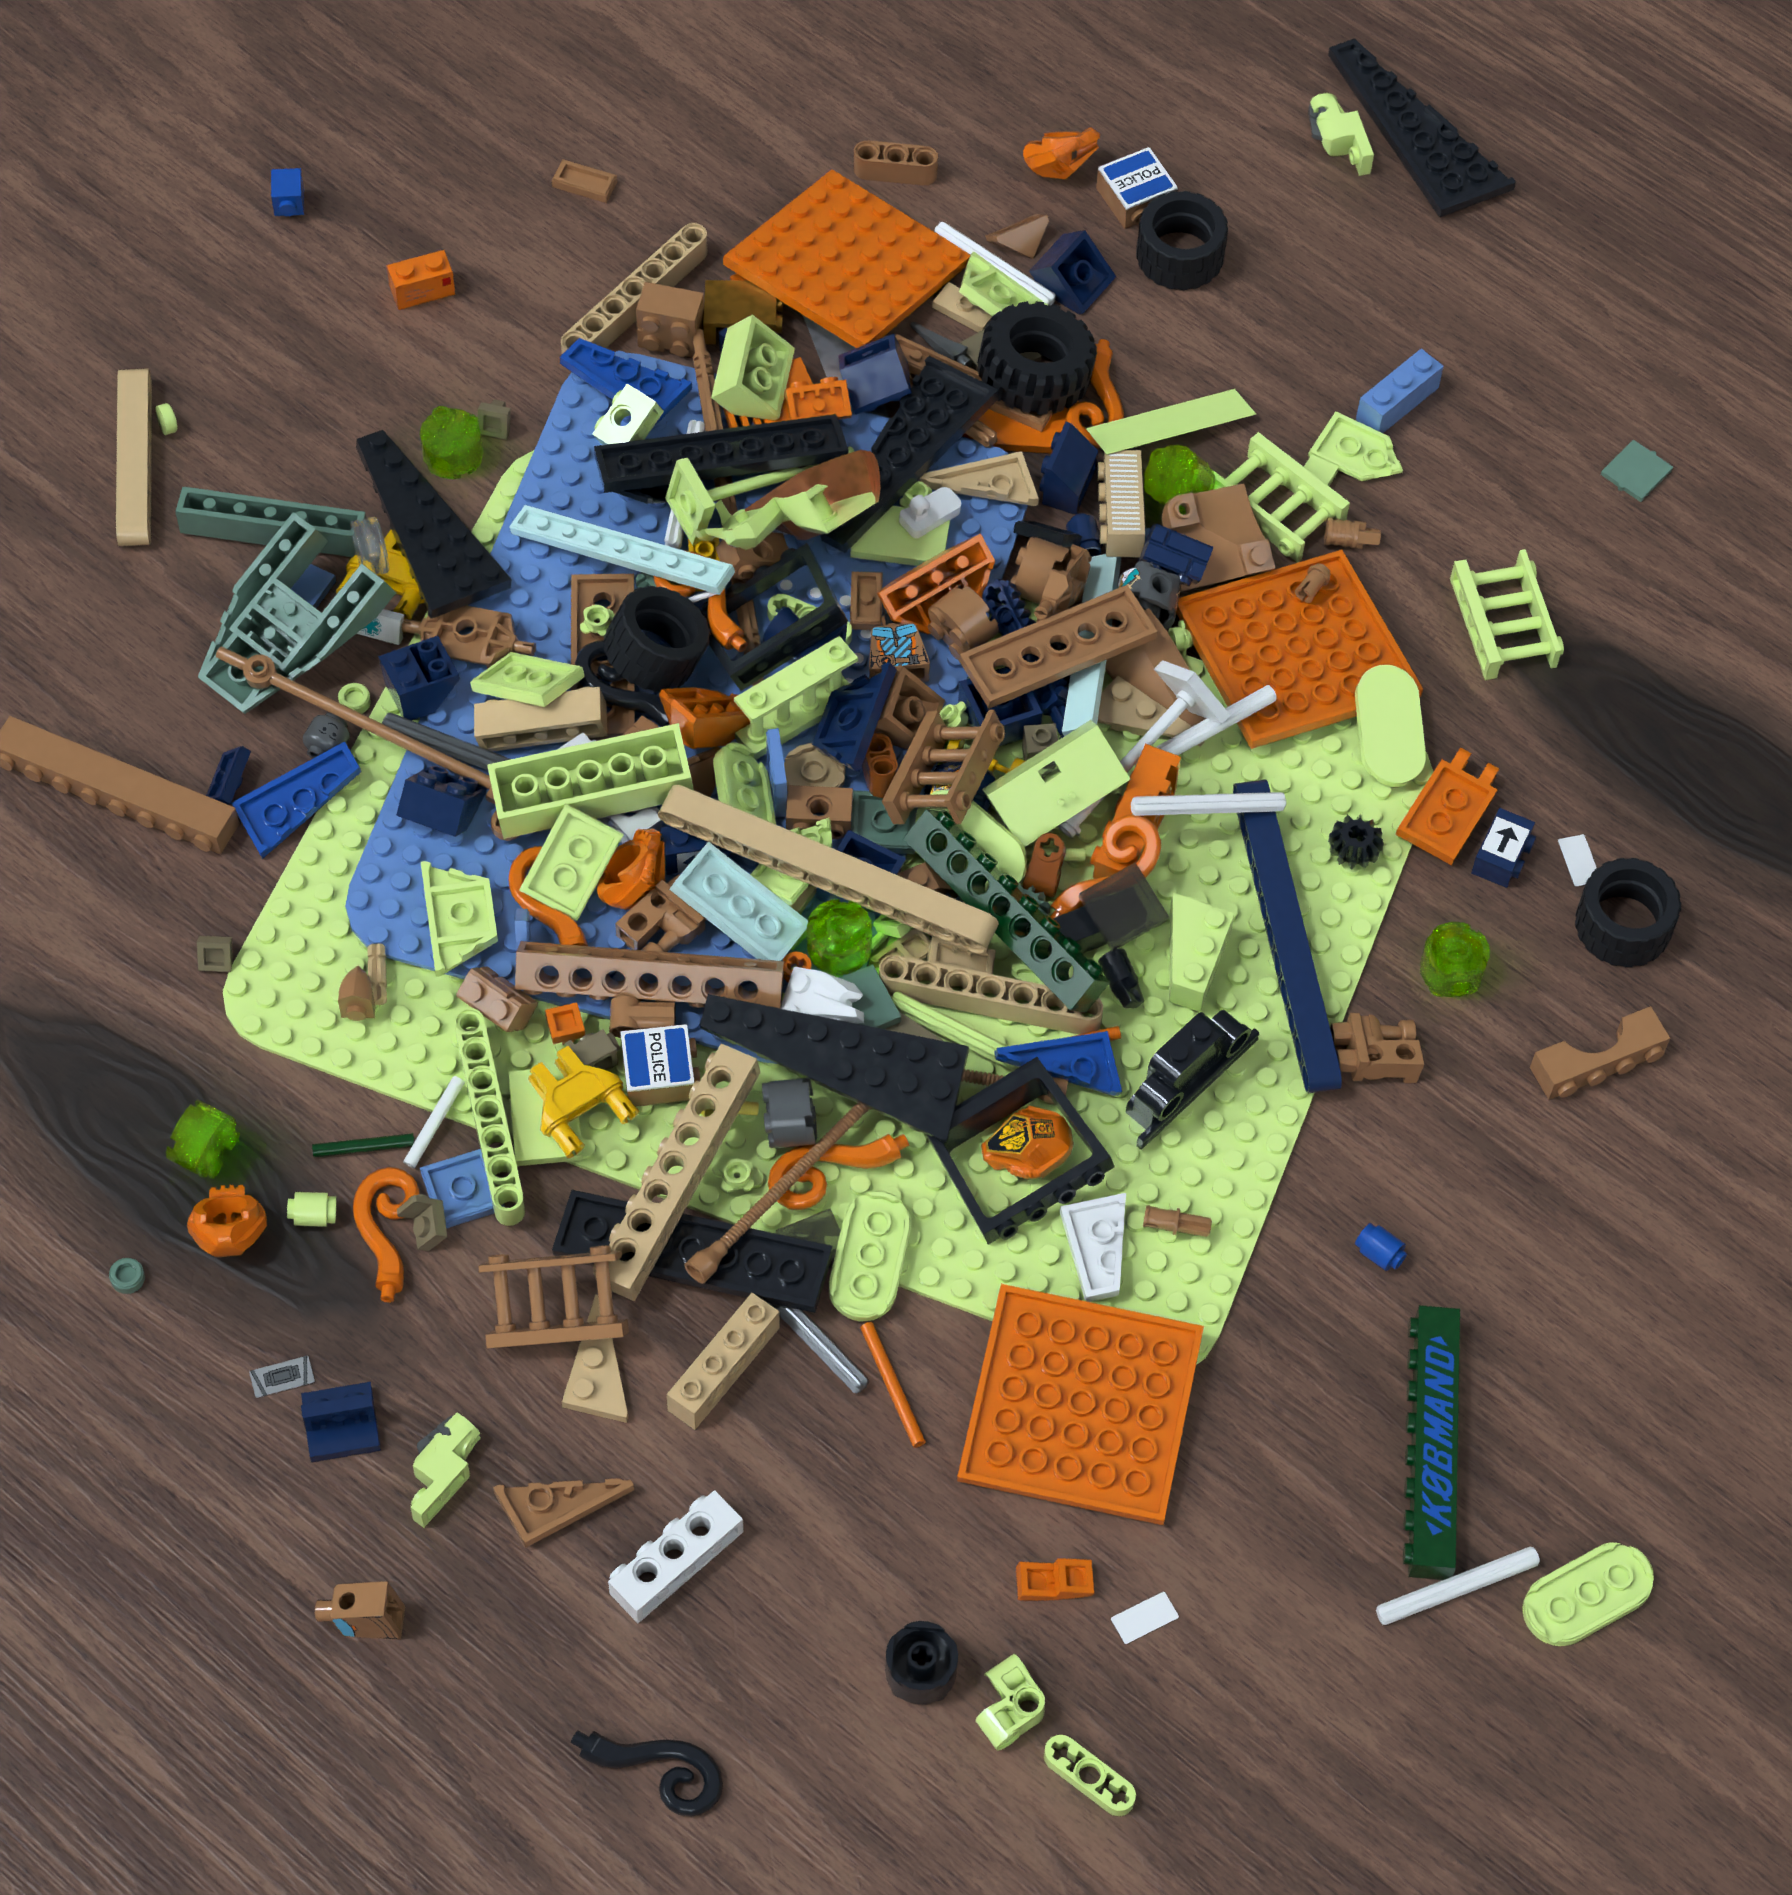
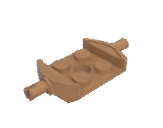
[1034,544,1092,622]
[401,606,536,669]

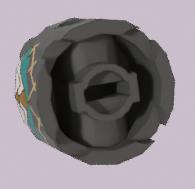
[1117,561,1181,630]

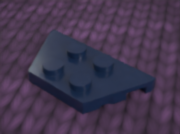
[812,662,897,772]

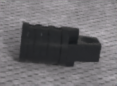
[1098,948,1144,1009]

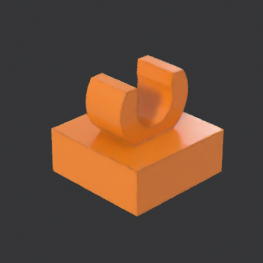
[545,1002,585,1045]

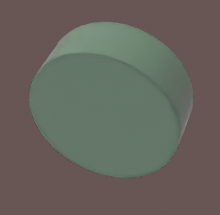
[109,1258,145,1294]

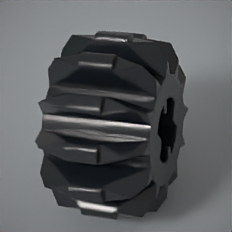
[1328,814,1384,870]

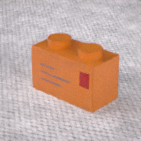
[387,250,455,310]

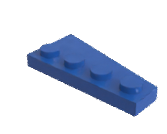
[560,338,692,426]
[231,742,362,859]

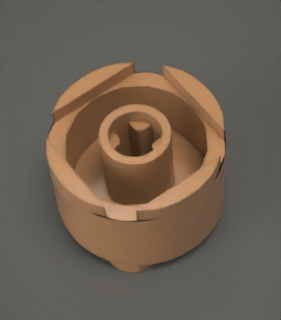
[1011,537,1070,604]
[928,584,999,661]

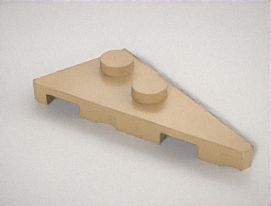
[918,451,1039,506]
[1098,676,1205,747]
[562,1294,628,1423]

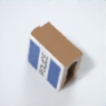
[1096,147,1178,229]
[620,1024,700,1107]

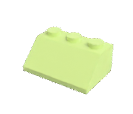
[711,315,795,420]

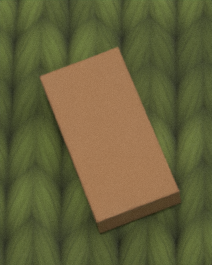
[552,159,617,203]

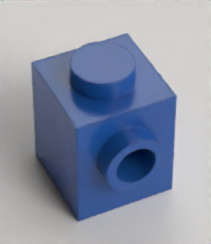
[271,168,304,216]

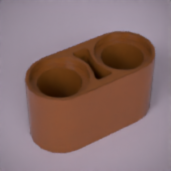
[862,733,898,798]

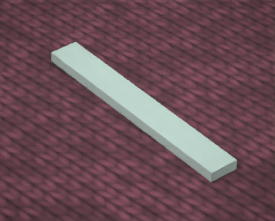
[509,505,735,595]
[1062,554,1121,736]

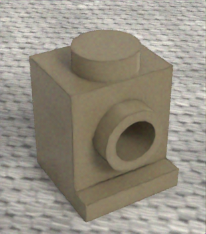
[565,1029,620,1070]

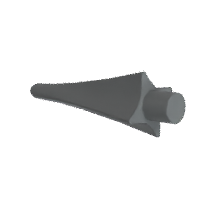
[910,322,973,368]

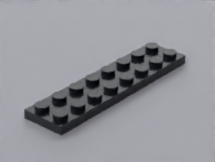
[594,414,849,493]
[552,1190,834,1313]

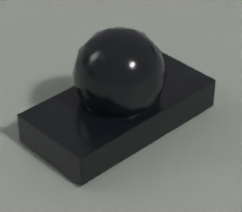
[1013,521,1082,547]

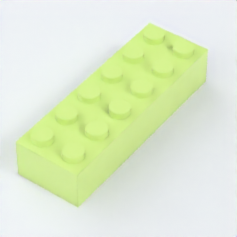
[487,723,694,839]

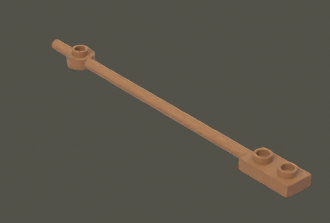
[216,646,495,804]

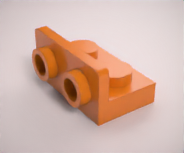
[784,377,852,420]

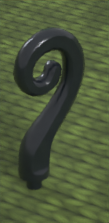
[575,641,670,727]
[571,1730,723,1817]

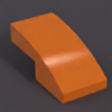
[1016,1558,1094,1601]

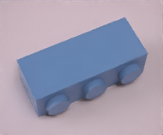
[1356,348,1444,433]

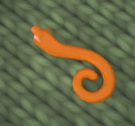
[1066,339,1124,449]
[653,550,748,652]
[1050,815,1161,918]
[508,846,588,946]
[768,1134,909,1210]
[353,1167,420,1303]

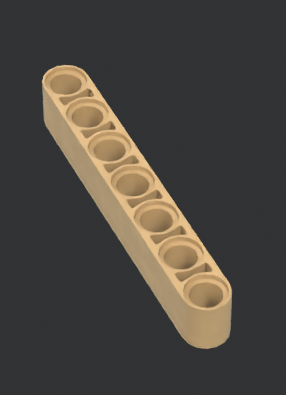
[561,223,708,354]
[116,368,152,547]
[879,955,1103,1035]

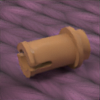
[1295,563,1331,603]

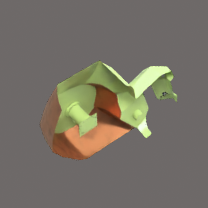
[693,450,880,550]

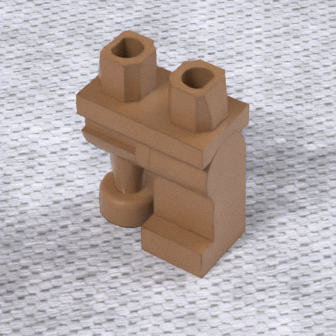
[615,874,707,952]
[1330,1013,1424,1083]

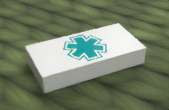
[357,609,404,645]

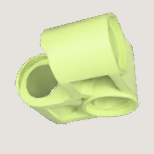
[975,1654,1045,1751]

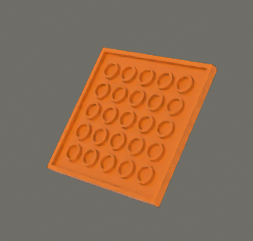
[723,169,970,348]
[1176,550,1423,749]
[957,1284,1204,1525]

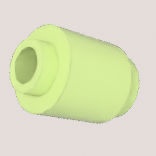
[287,1192,336,1227]

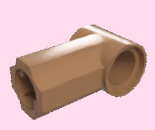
[609,996,676,1038]

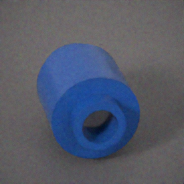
[1355,1223,1407,1271]

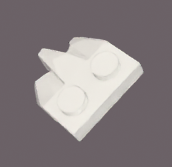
[780,967,864,1024]

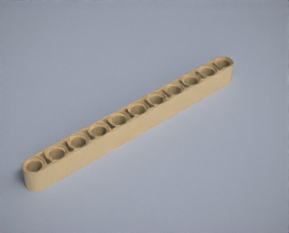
[658,785,999,954]

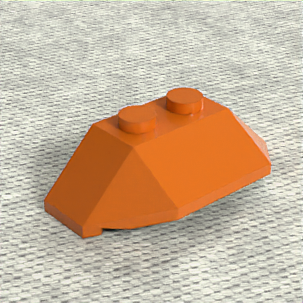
[877,533,995,635]
[659,687,750,749]

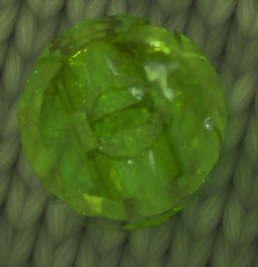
[419,406,483,479]
[1144,444,1215,515]
[807,899,872,978]
[1420,922,1490,997]
[166,1099,240,1179]

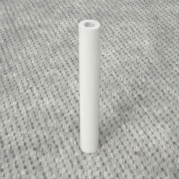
[403,1076,465,1169]

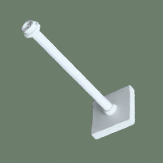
[1058,660,1230,838]

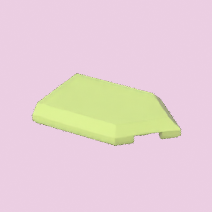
[1308,411,1403,481]
[750,818,833,906]

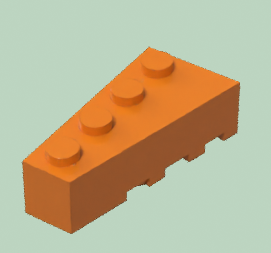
[1090,744,1181,890]

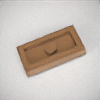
[850,571,883,630]

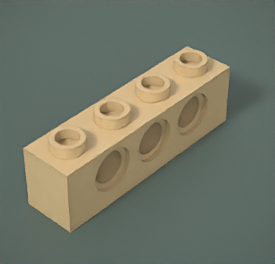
[667,1293,780,1430]

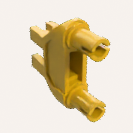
[336,529,425,620]
[528,1046,639,1158]

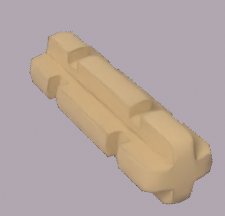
[367,943,387,1005]

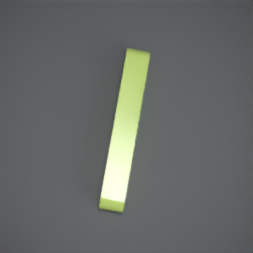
[455,1008,525,1226]

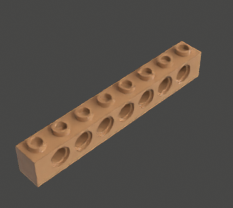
[515,941,785,1008]

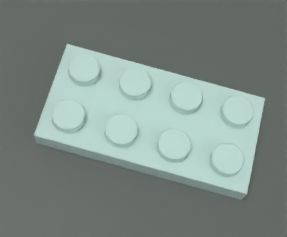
[669,842,811,961]

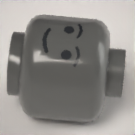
[303,713,350,758]

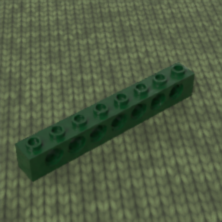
[903,809,1110,1012]

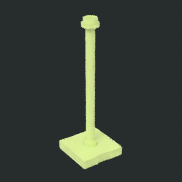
[665,446,854,546]

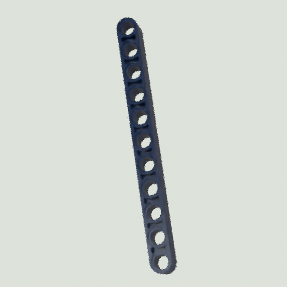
[1233,779,1342,1093]

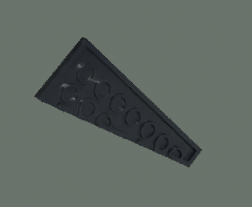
[1328,38,1516,217]
[820,356,1000,553]
[356,430,511,619]
[700,994,969,1144]

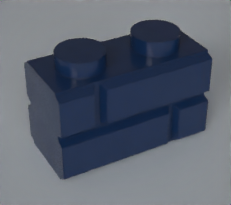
[1139,524,1213,586]

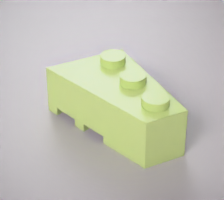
[1169,893,1235,1012]

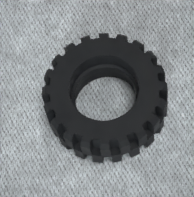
[977,301,1097,415]

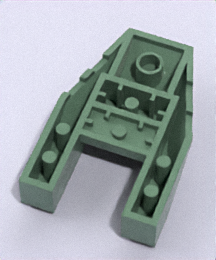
[198,512,396,714]

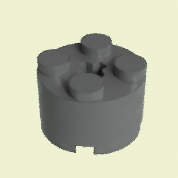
[762,1077,817,1149]

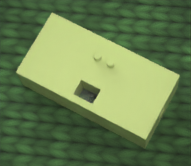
[982,720,1130,847]

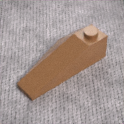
[1105,608,1207,727]

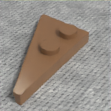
[493,1478,634,1548]

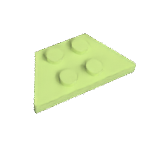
[959,252,1049,317]
[421,861,498,977]

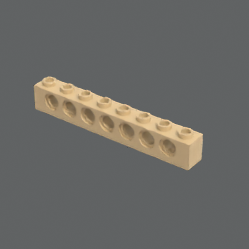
[593,1043,761,1301]

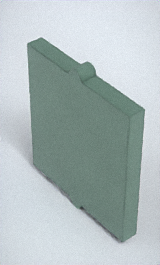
[1601,440,1673,502]

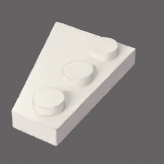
[1060,1193,1126,1302]

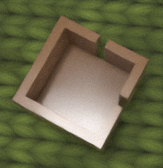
[636,282,704,358]

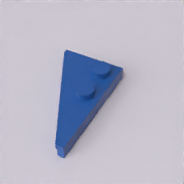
[994,1031,1122,1096]

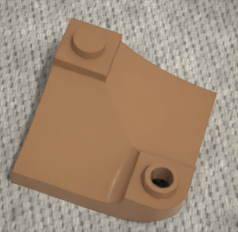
[1162,483,1275,592]

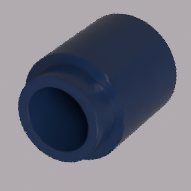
[1066,513,1103,557]

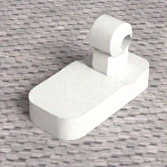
[899,487,961,538]

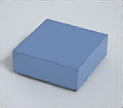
[515,909,531,951]

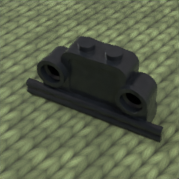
[1126,1009,1260,1149]

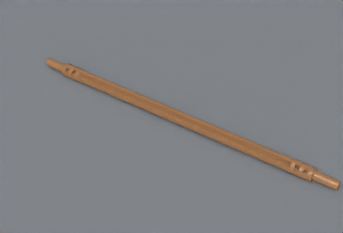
[692,329,764,686]

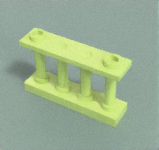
[1207,432,1350,563]
[1450,549,1564,680]
[734,636,858,760]

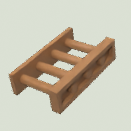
[882,710,1005,824]
[478,1245,629,1348]

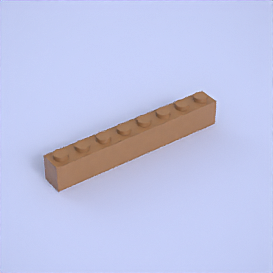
[0,716,239,855]

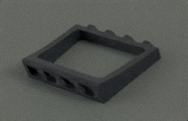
[701,543,848,691]
[926,1057,1115,1245]

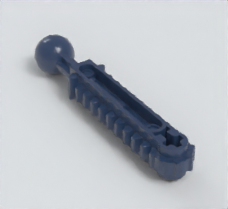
[982,578,1069,740]

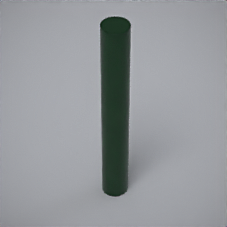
[312,1133,414,1157]

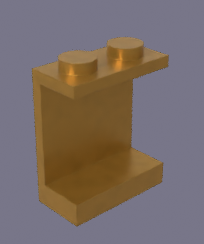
[703,280,783,344]

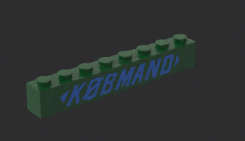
[1403,1305,1460,1580]

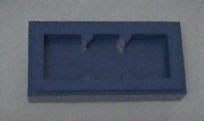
[206,746,251,805]

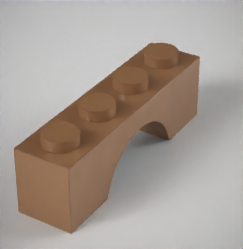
[1530,1006,1670,1100]

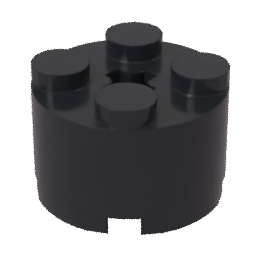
[885,1621,958,1704]

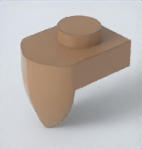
[338,966,376,1021]

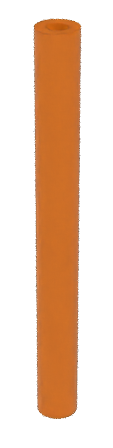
[860,1322,926,1448]

